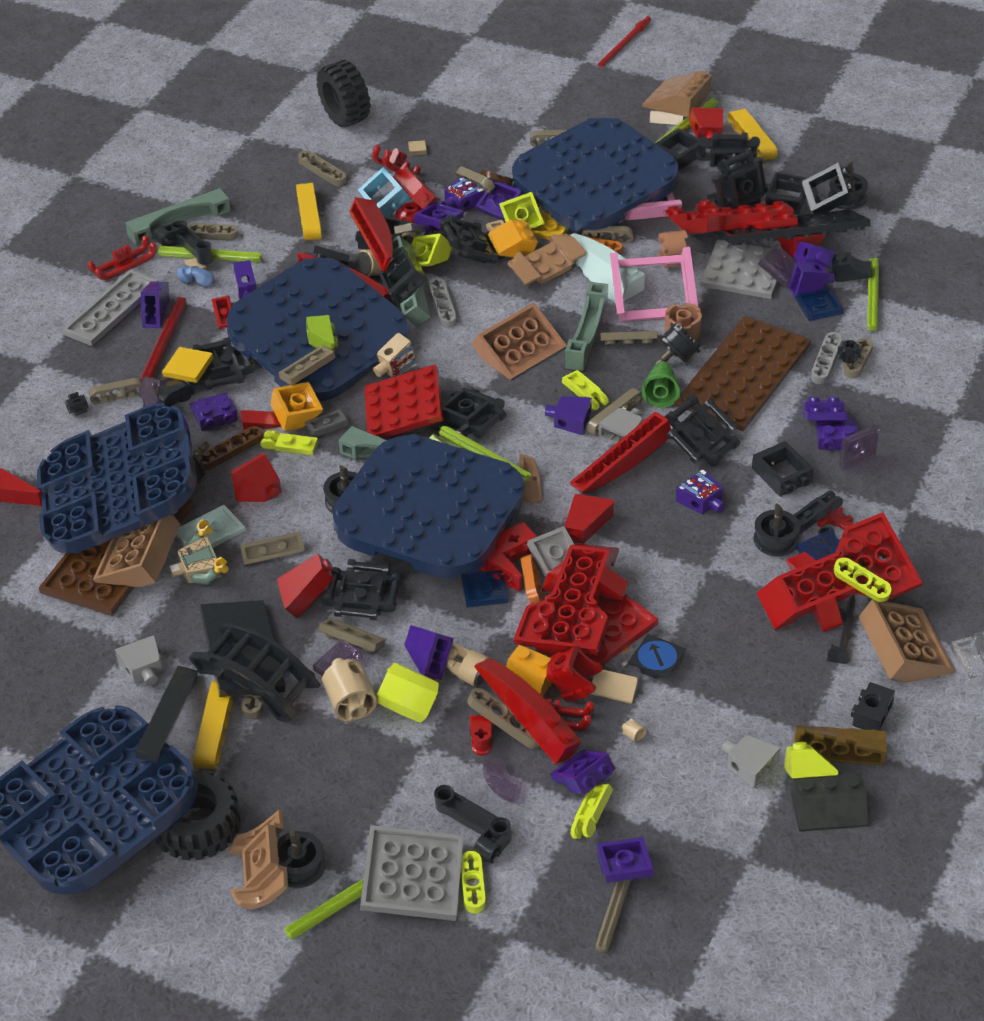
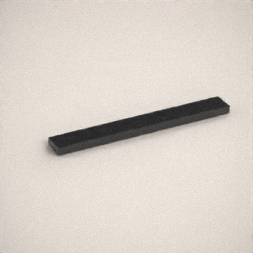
[135,666,198,763]

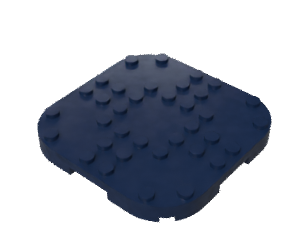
[512,118,679,232]
[227,258,408,402]
[37,403,197,554]
[333,434,524,578]
[0,705,198,894]

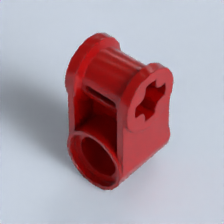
[470,715,493,756]

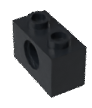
[850,682,895,731]

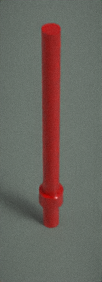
[598,16,651,67]

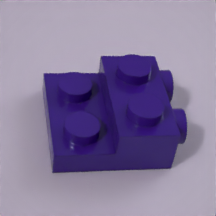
[475,180,523,221]
[414,202,464,231]
[190,393,238,431]
[803,396,847,420]
[816,418,859,450]
[550,749,616,794]
[597,837,653,883]

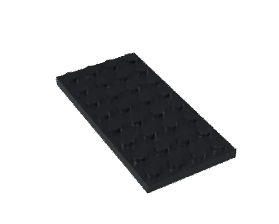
[713,209,871,246]

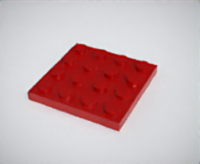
[364,364,443,439]
[585,593,658,666]

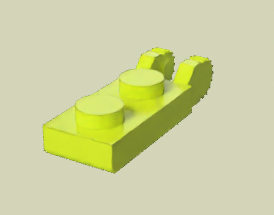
[562,370,609,411]
[260,430,318,455]
[570,784,613,839]

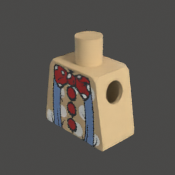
[373,332,417,377]

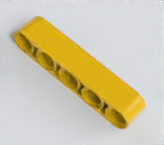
[728,108,778,162]
[296,183,322,241]
[193,680,234,770]

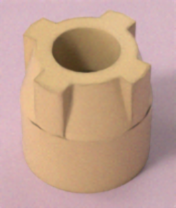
[622,718,647,743]

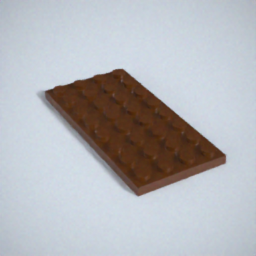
[674,316,812,431]
[39,499,194,616]

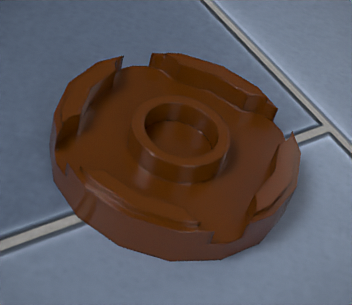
[480,170,513,186]

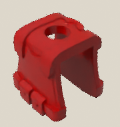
[546,646,603,702]

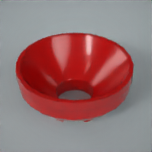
[395,202,422,223]

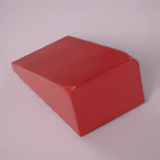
[211,296,232,329]
[240,410,281,430]

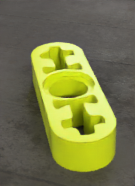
[834,558,891,602]
[461,851,486,913]

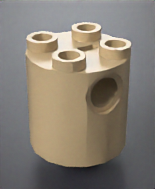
[321,658,377,722]

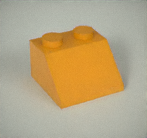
[488,220,538,257]
[270,382,323,432]
[505,645,553,697]

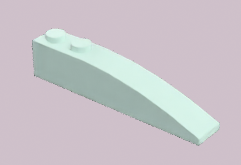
[570,233,645,304]

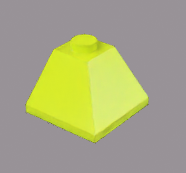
[499,192,544,229]
[411,234,452,267]
[784,742,838,778]

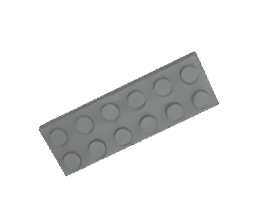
[62,269,159,346]

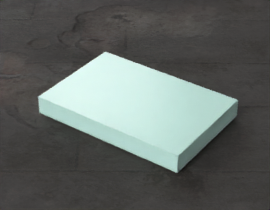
[175,505,246,548]

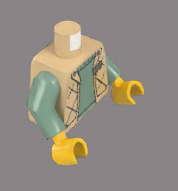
[169,520,229,585]

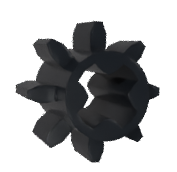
[837,340,862,364]
[65,392,88,416]

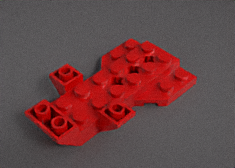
[663,200,798,234]
[756,512,923,632]
[513,544,628,655]

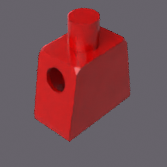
[689,107,723,140]

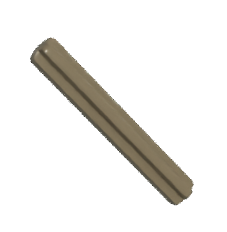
[596,879,631,953]

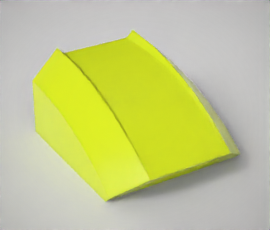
[376,662,439,723]

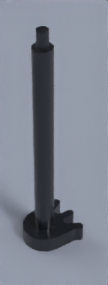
[827,595,856,664]

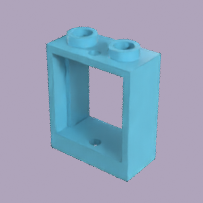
[358,167,410,217]

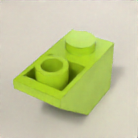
[306,315,338,351]

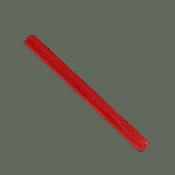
[141,297,186,384]

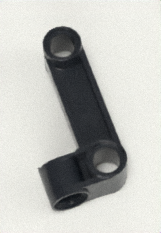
[153,221,213,264]
[434,785,511,863]

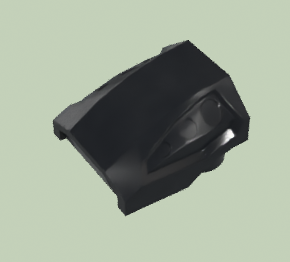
[144,378,196,407]

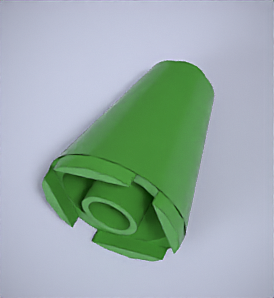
[642,361,680,408]

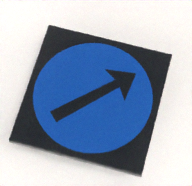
[628,634,687,679]

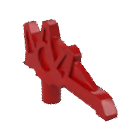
[817,507,853,529]

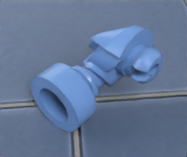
[177,265,214,287]

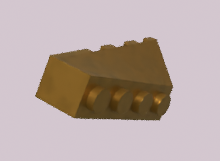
[793,725,887,766]

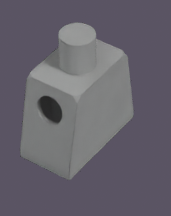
[599,408,643,444]
[115,635,163,686]
[722,735,780,788]

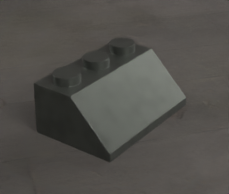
[791,773,869,832]

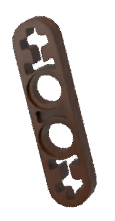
[199,426,263,470]

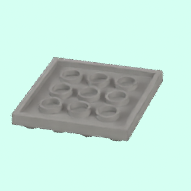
[700,239,787,299]
[360,825,464,921]

